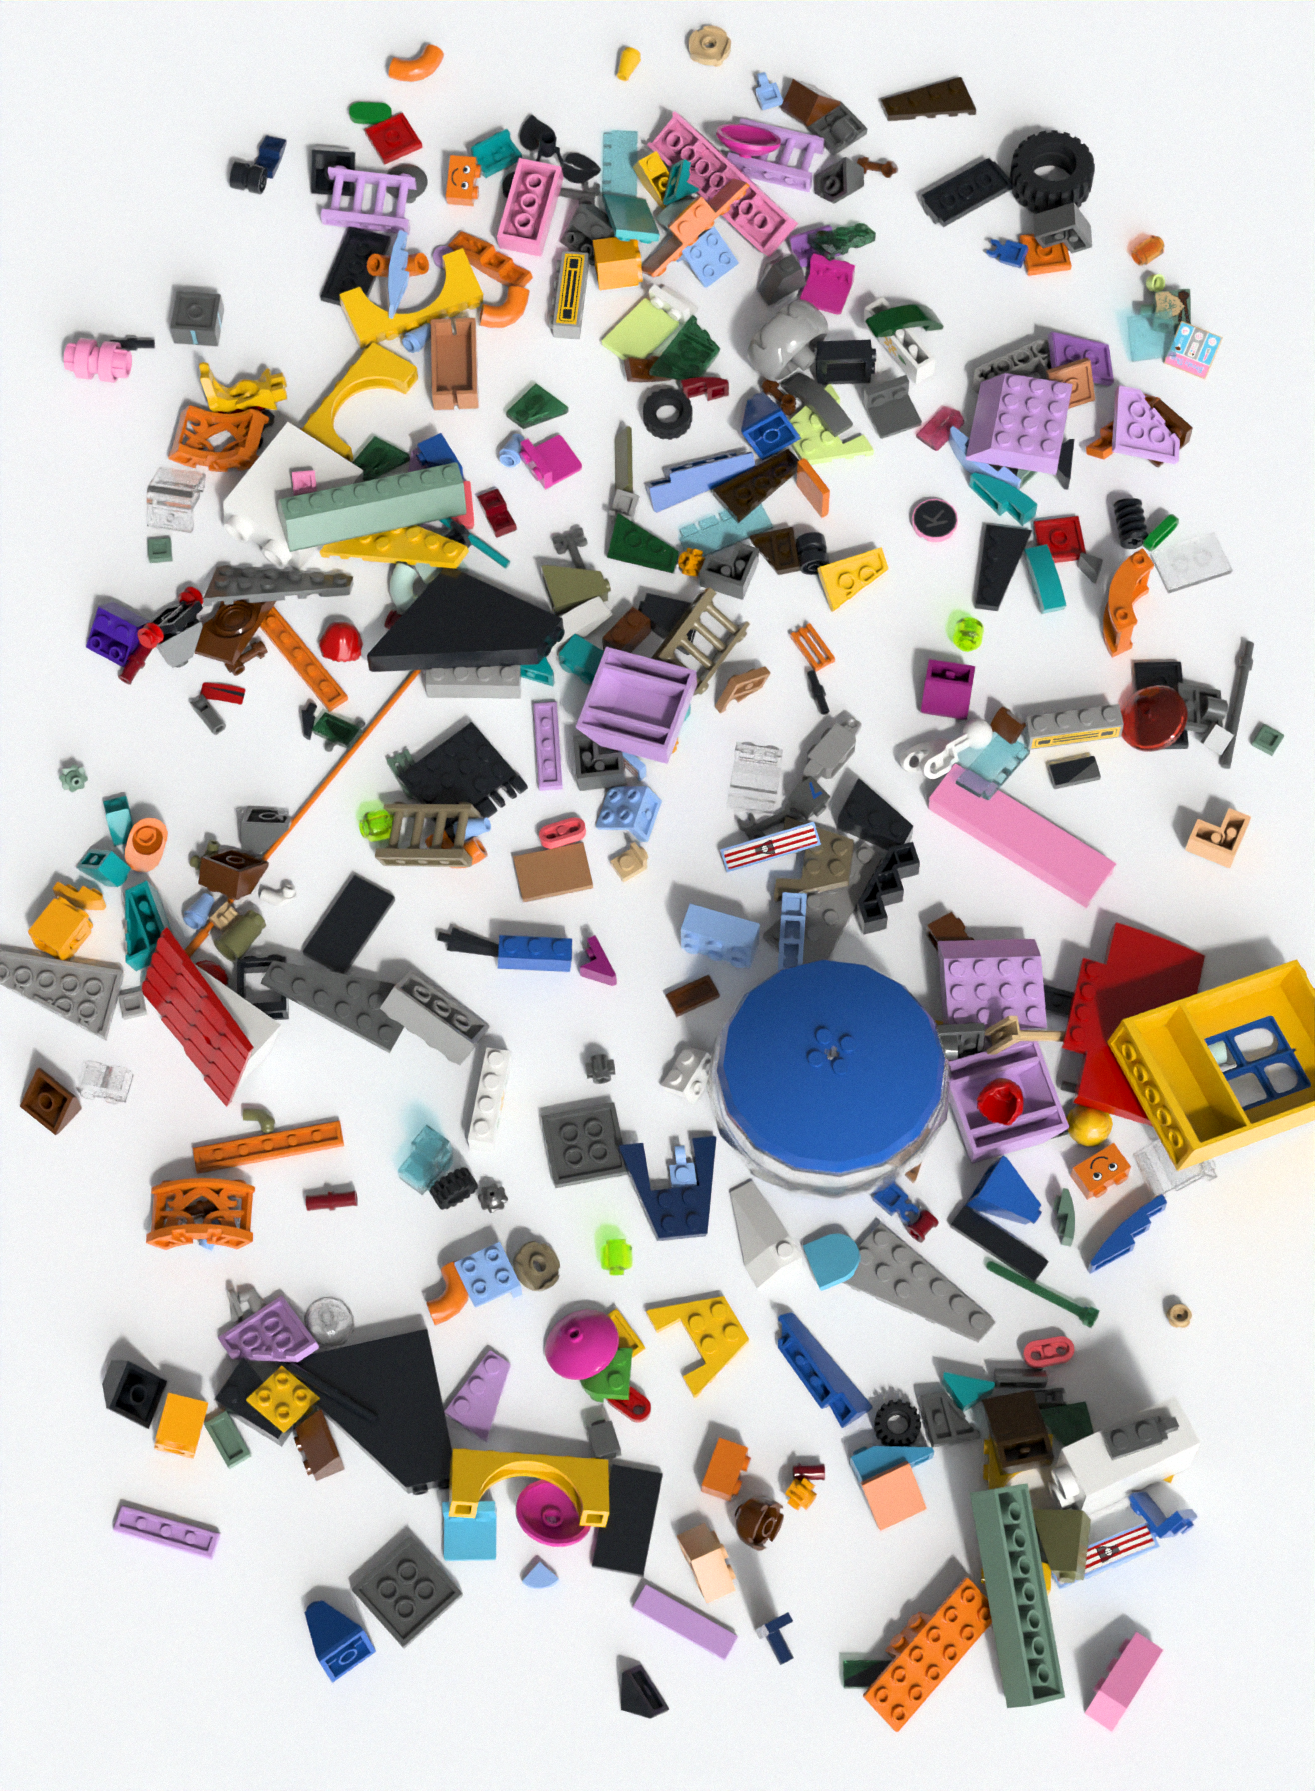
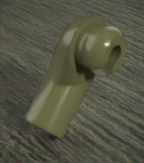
[189,840,220,871]
[243,1108,276,1133]

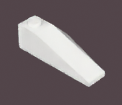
[730,1181,802,1289]

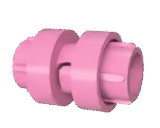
[64,338,132,383]

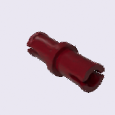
[118,643,154,685]
[305,1190,358,1211]

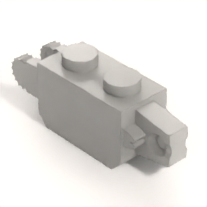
[802,716,862,782]

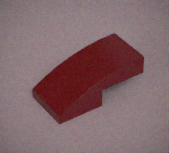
[681,377,729,401]
[477,488,517,538]

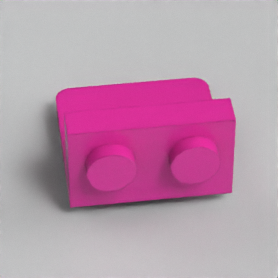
[800,253,855,315]
[519,435,582,489]

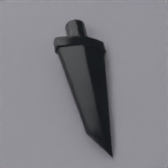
[437,927,499,957]

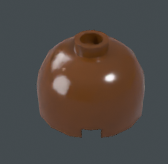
[735,1496,784,1551]

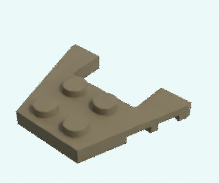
[774,817,854,902]

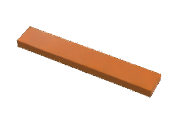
[260,606,348,712]
[193,1120,344,1174]

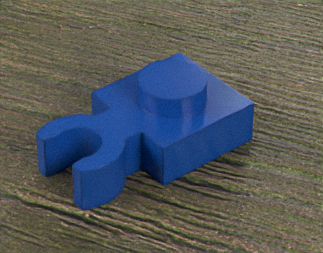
[986,239,1029,269]
[873,1180,919,1225]

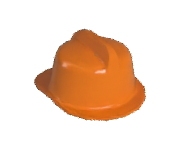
[124,818,168,872]

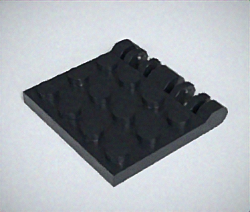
[398,722,528,843]

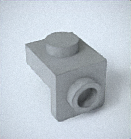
[607,489,640,522]

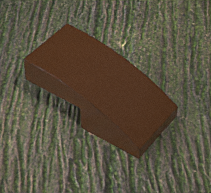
[623,356,674,382]

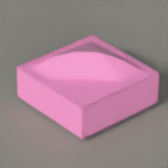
[292,470,317,496]

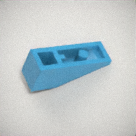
[850,1446,935,1485]

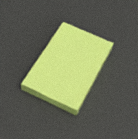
[602,298,679,360]

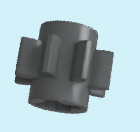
[585,1054,616,1084]

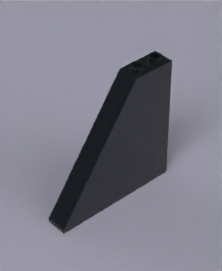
[367,568,565,672]
[276,1329,452,1496]

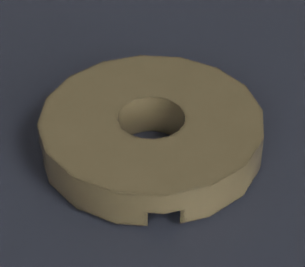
[513,1241,560,1292]

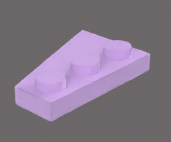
[445,1350,511,1443]

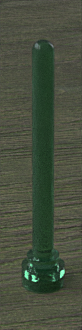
[986,1261,1100,1329]

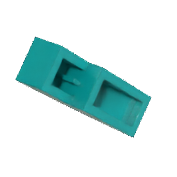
[969,472,1038,526]
[1024,544,1067,614]

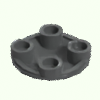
[386,164,428,203]

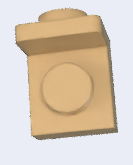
[610,841,649,883]

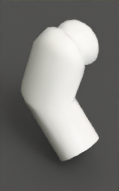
[260,884,296,907]

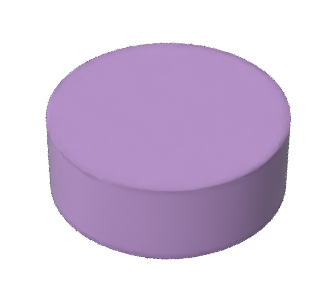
[433,246,454,269]

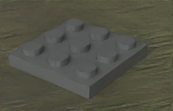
[541,1102,628,1188]
[351,1536,463,1649]

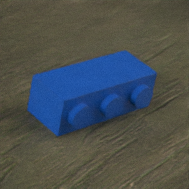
[497,935,572,972]

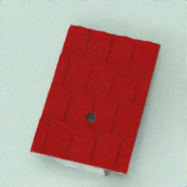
[142,927,281,1107]

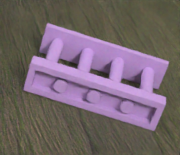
[727,118,824,192]
[321,166,417,235]

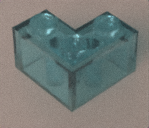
[397,1124,454,1196]

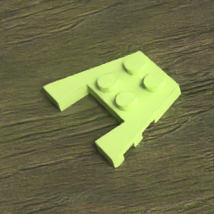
[790,384,874,465]

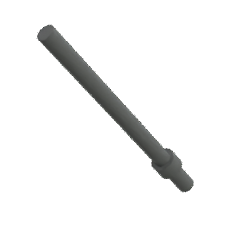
[1221,641,1254,769]

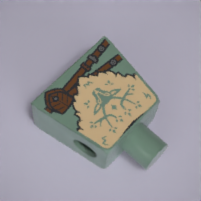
[1139,289,1191,335]

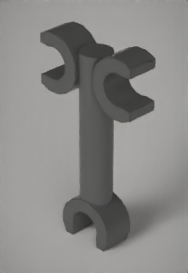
[559,181,600,205]
[552,528,588,570]
[737,802,801,841]

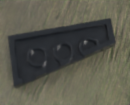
[975,524,1032,611]

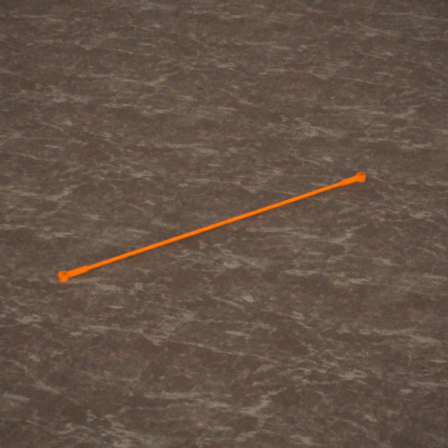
[184,670,422,958]

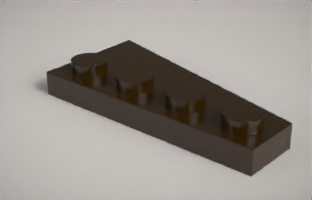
[880,77,977,121]
[713,449,799,523]

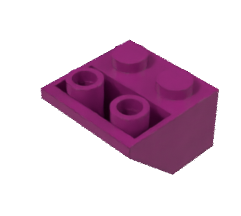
[920,659,976,720]

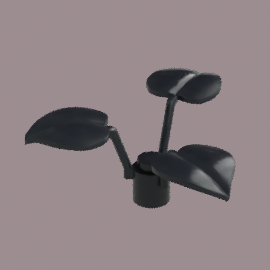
[502,114,601,199]

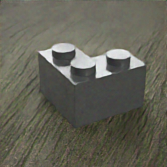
[1033,203,1092,253]
[700,542,759,600]
[573,735,627,791]

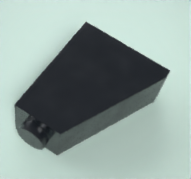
[638,593,701,655]

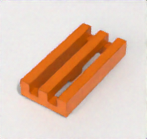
[790,623,835,672]

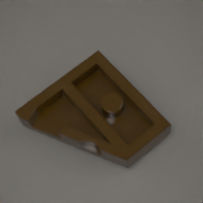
[750,527,800,575]

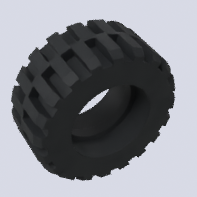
[1009,130,1095,213]

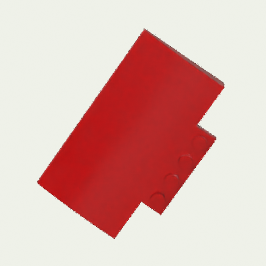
[1061,922,1205,1127]

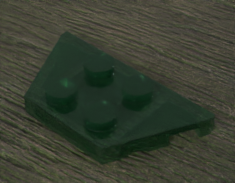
[649,315,721,380]

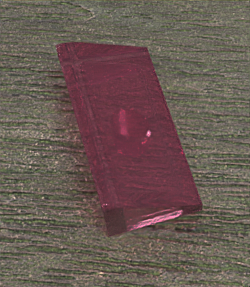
[915,406,964,451]

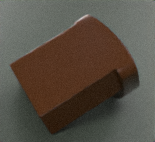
[990,706,1026,744]

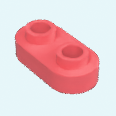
[539,817,586,849]
[1023,1336,1075,1368]

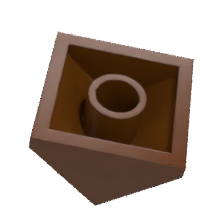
[781,79,841,127]
[20,1067,82,1135]

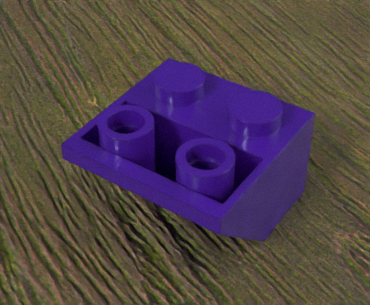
[86,601,150,668]

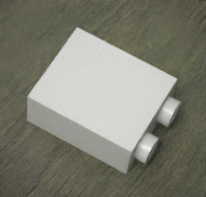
[223,422,363,571]
[1048,1396,1201,1515]

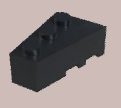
[837,778,914,851]
[214,1357,296,1447]

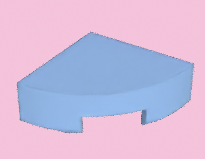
[522,1562,559,1589]

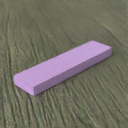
[533,701,563,791]
[113,1505,221,1560]
[633,1585,738,1661]

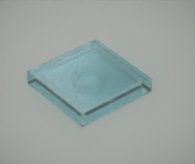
[1127,311,1177,362]

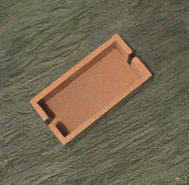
[431,318,479,410]

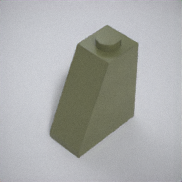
[541,565,611,615]
[1033,1509,1091,1583]

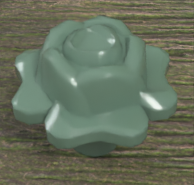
[59,764,88,793]

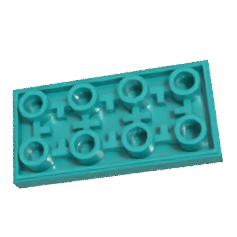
[602,194,660,244]

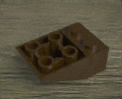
[982,1389,1054,1476]

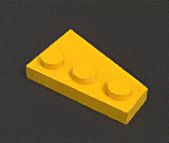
[817,547,889,612]

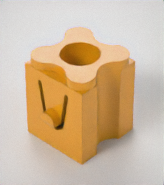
[593,237,643,291]
[28,896,94,961]
[154,1392,209,1459]

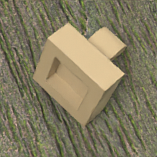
[209,901,241,933]

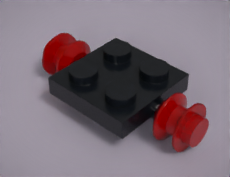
[138,586,203,649]

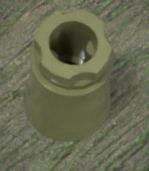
[213,909,266,964]

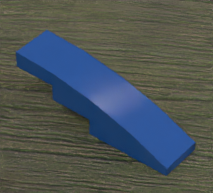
[1087,1194,1168,1274]

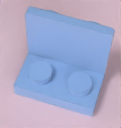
[676,226,738,288]
[596,786,662,842]
[454,1242,522,1308]

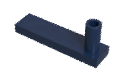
[755,1612,794,1665]

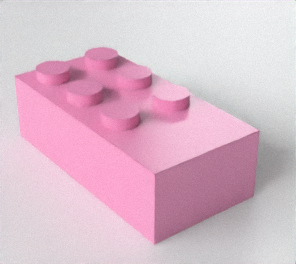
[497,158,564,257]

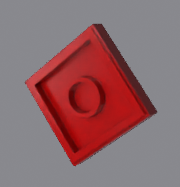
[364,112,423,165]
[1033,516,1086,563]

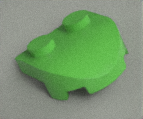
[580,1348,633,1403]

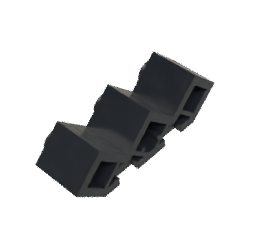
[856,842,920,935]

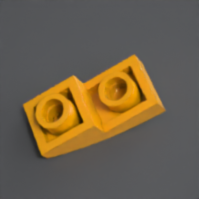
[52,882,106,910]

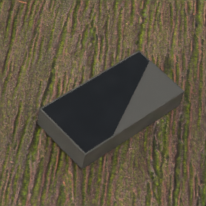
[1048,755,1101,789]

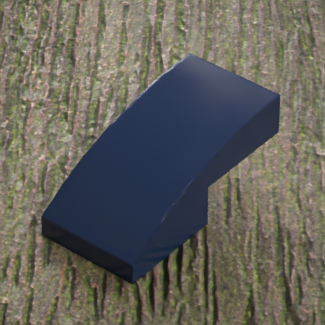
[254,135,287,179]

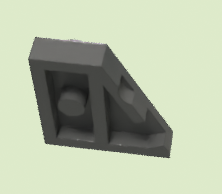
[918,1391,981,1448]

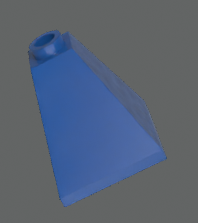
[741,392,801,461]
[965,1155,1042,1225]
[304,1600,376,1683]

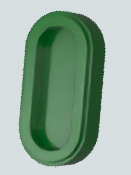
[349,102,392,125]
[1143,514,1179,552]

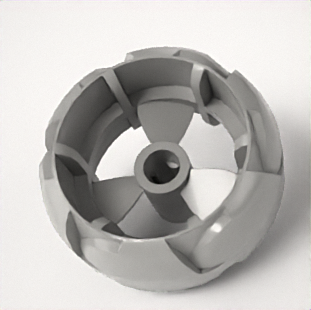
[747,299,828,381]

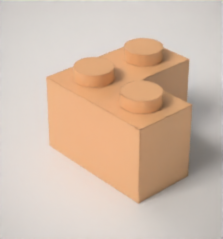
[1185,808,1251,868]
[676,1523,736,1603]

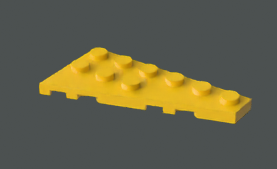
[319,525,469,569]

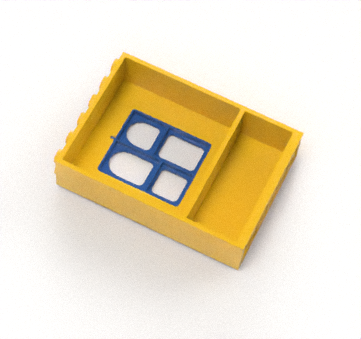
[1107,959,1315,1171]

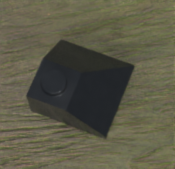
[311,146,356,196]
[102,1360,167,1429]

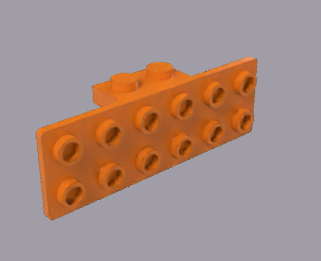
[641,178,750,278]
[863,1577,992,1732]

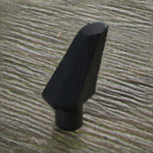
[300,702,317,741]

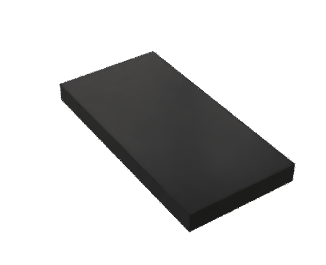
[320,226,391,306]
[1133,662,1189,750]
[302,875,396,974]
[592,1464,663,1577]

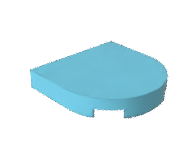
[803,1233,861,1291]

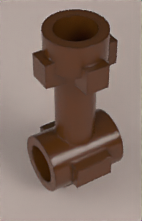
[857,156,899,178]
[761,379,796,416]
[224,641,268,676]

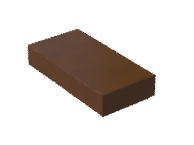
[665,974,720,1018]

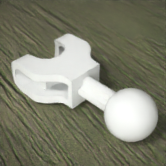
[900,719,993,779]

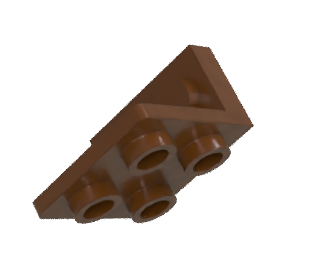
[1148,399,1193,468]

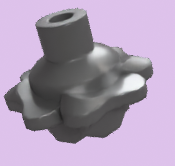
[478,1183,508,1213]

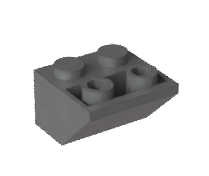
[560,204,615,266]

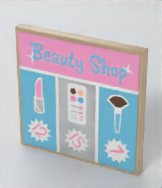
[1164,321,1223,379]

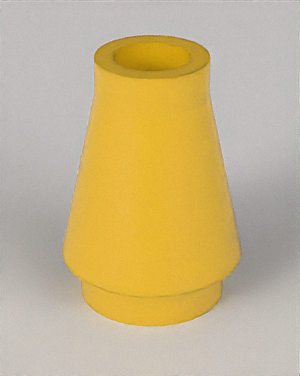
[616,47,641,81]

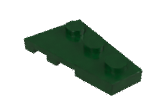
[607,513,680,574]

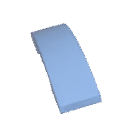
[949,426,1021,490]

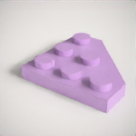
[1112,385,1180,464]
[218,1295,319,1362]

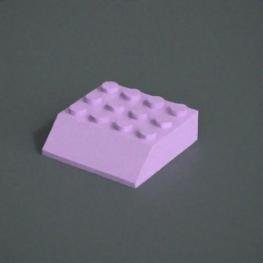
[966,373,1073,475]
[576,647,697,764]
[938,939,1047,1036]
[942,1041,1069,1164]

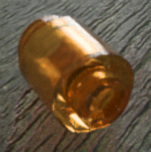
[1131,235,1165,266]

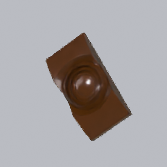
[194,599,276,665]

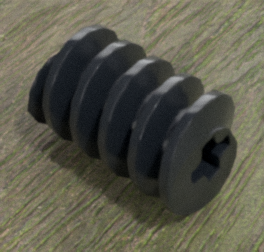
[1113,498,1148,549]

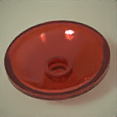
[1121,685,1188,752]

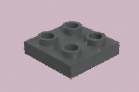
[807,101,868,156]
[1174,682,1228,733]
[935,1022,985,1061]

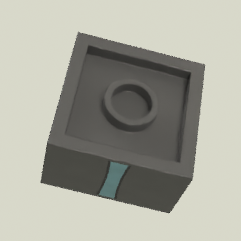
[170,291,224,346]

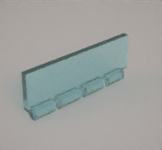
[602,130,638,199]
[679,504,773,557]
[955,734,1030,800]

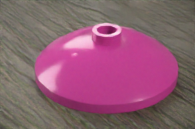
[716,124,781,158]
[545,1309,619,1380]
[515,1480,591,1547]

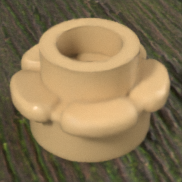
[1167,1304,1192,1328]

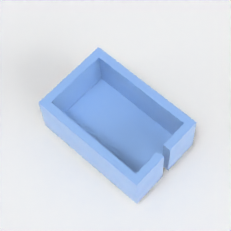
[681,903,760,968]

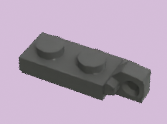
[1102,1416,1179,1460]

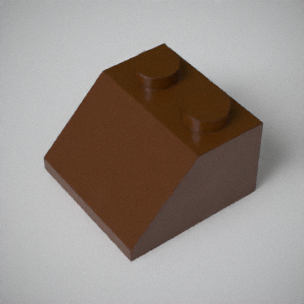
[198,847,269,900]
[294,1410,345,1481]

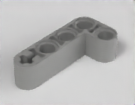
[972,339,1052,394]

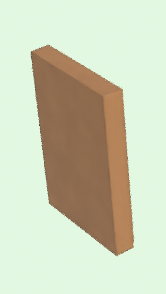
[513,842,594,903]

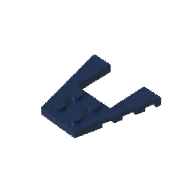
[617,1136,717,1241]

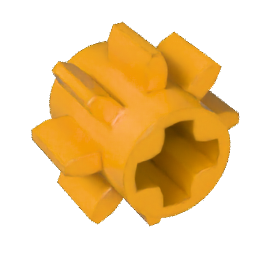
[678,548,706,577]
[785,1478,817,1511]

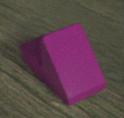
[580,935,617,986]

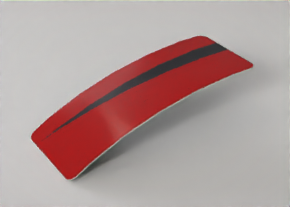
[199,683,246,705]

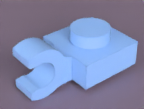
[755,72,783,111]
[669,1145,697,1188]

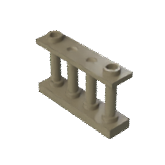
[651,587,750,696]
[374,801,480,867]

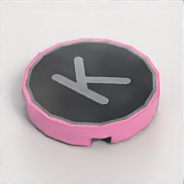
[912,499,958,542]

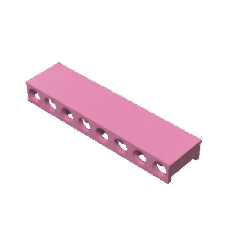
[647,111,798,257]
[928,763,1117,908]

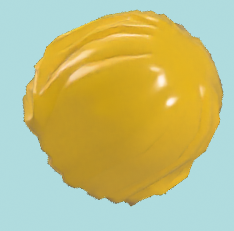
[1066,1105,1113,1147]

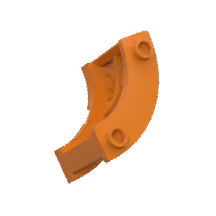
[168,405,269,472]
[1103,549,1154,658]
[146,1178,255,1250]

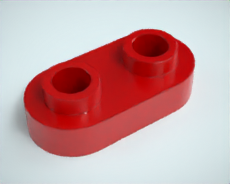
[606,1386,651,1423]

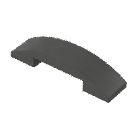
[781,373,853,437]

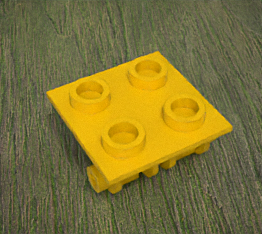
[246,1366,320,1433]

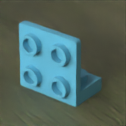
[442,1501,497,1561]

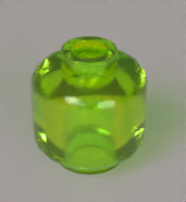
[952,617,984,652]
[359,809,393,842]
[600,1239,633,1276]

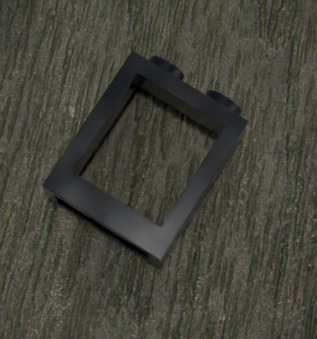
[816,339,876,385]
[237,954,289,1020]

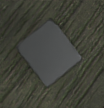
[1078,553,1103,584]

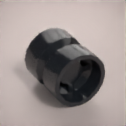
[229,160,268,195]
[796,532,830,575]

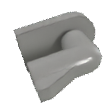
[227,1289,267,1323]

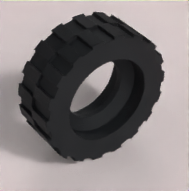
[643,388,693,440]

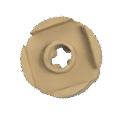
[689,26,731,67]

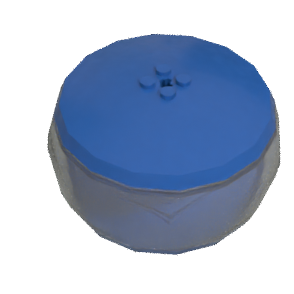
[706,959,952,1203]

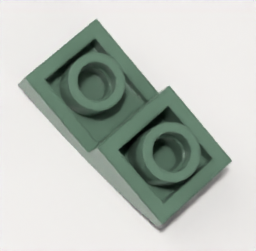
[1053,1188,1075,1247]

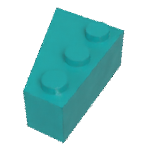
[125,880,174,971]

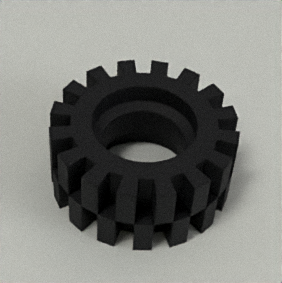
[429,1167,478,1210]
[874,1399,921,1447]

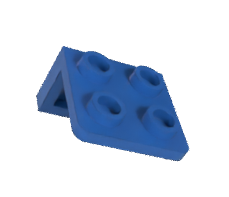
[1128,1492,1198,1539]

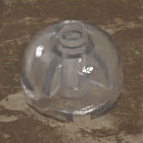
[304,1296,355,1349]

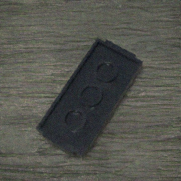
[921,158,1012,228]

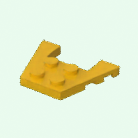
[646,1296,749,1398]

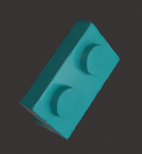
[471,129,522,179]

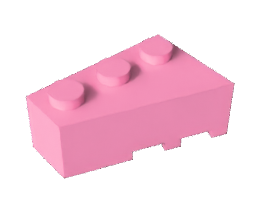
[1085,1632,1163,1732]

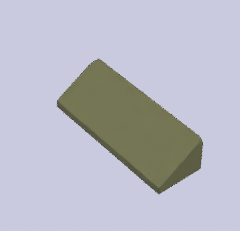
[615,426,633,494]

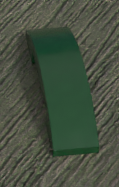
[865,304,944,338]

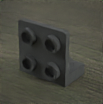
[863,375,922,439]

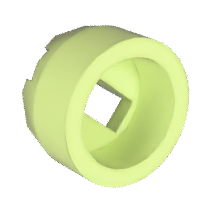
[1146,274,1165,292]

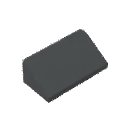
[994,1368,1048,1388]

